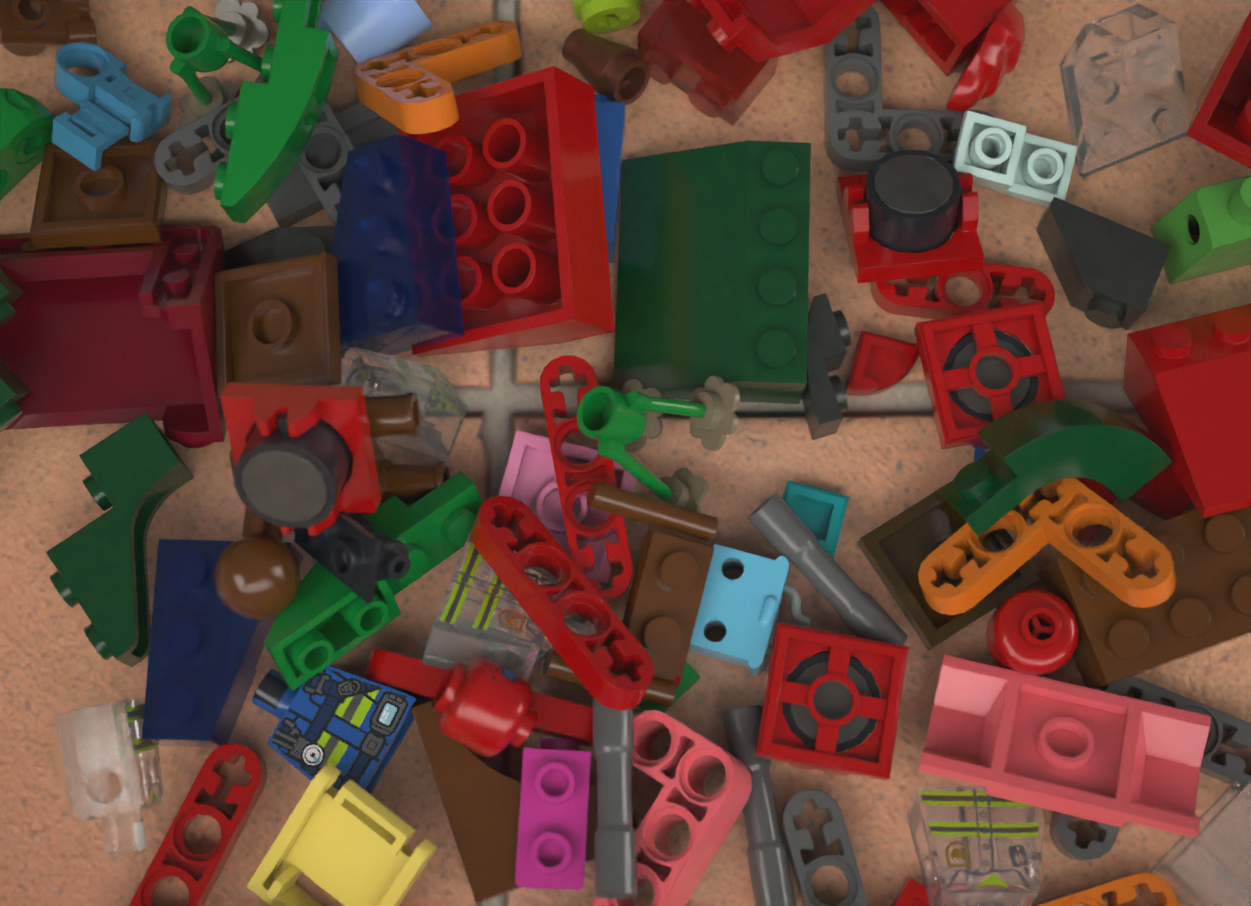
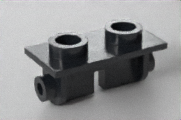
[294,512,411,603]

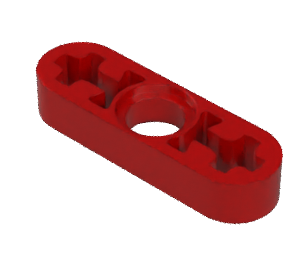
[871,262,1055,319]

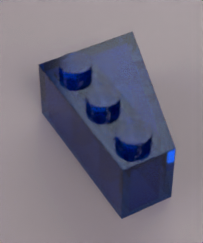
[331,133,465,363]
[142,539,303,747]

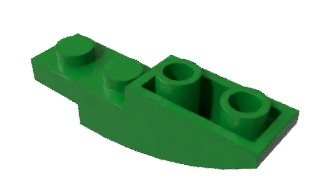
[214,0,339,223]
[264,471,482,691]

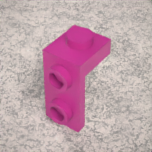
[515,738,592,890]

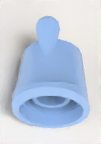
[318,0,433,64]

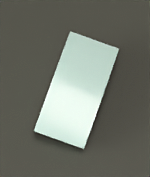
[952,111,1078,207]

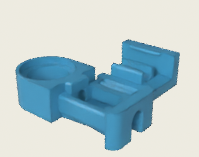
[52,42,172,172]

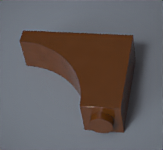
[411,700,638,903]

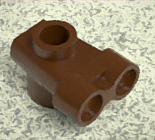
[0,0,97,57]

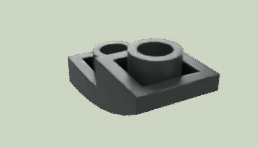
[802,293,851,440]

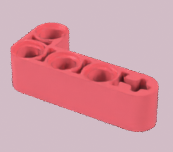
[591,710,752,906]

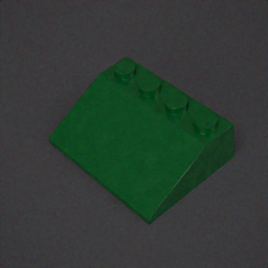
[613,140,811,404]

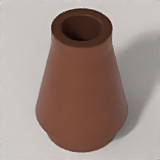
[562,28,650,105]

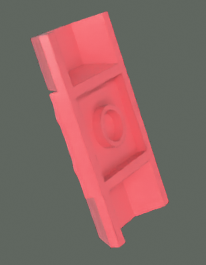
[919,655,1211,838]

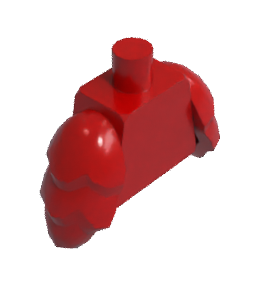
[880,0,1025,114]

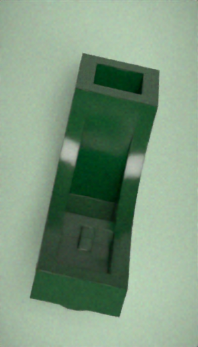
[939,400,1173,536]

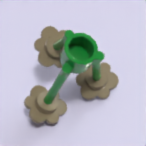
[166,0,331,138]
[577,375,740,512]

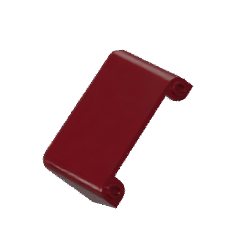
[0,223,227,448]

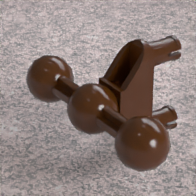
[214,393,450,620]

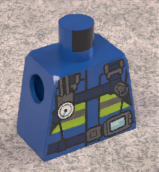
[252,666,421,795]

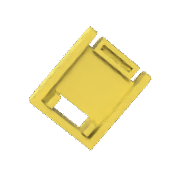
[246,763,437,906]

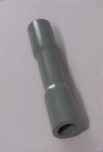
[748,492,908,645]
[592,697,637,899]
[723,705,796,906]

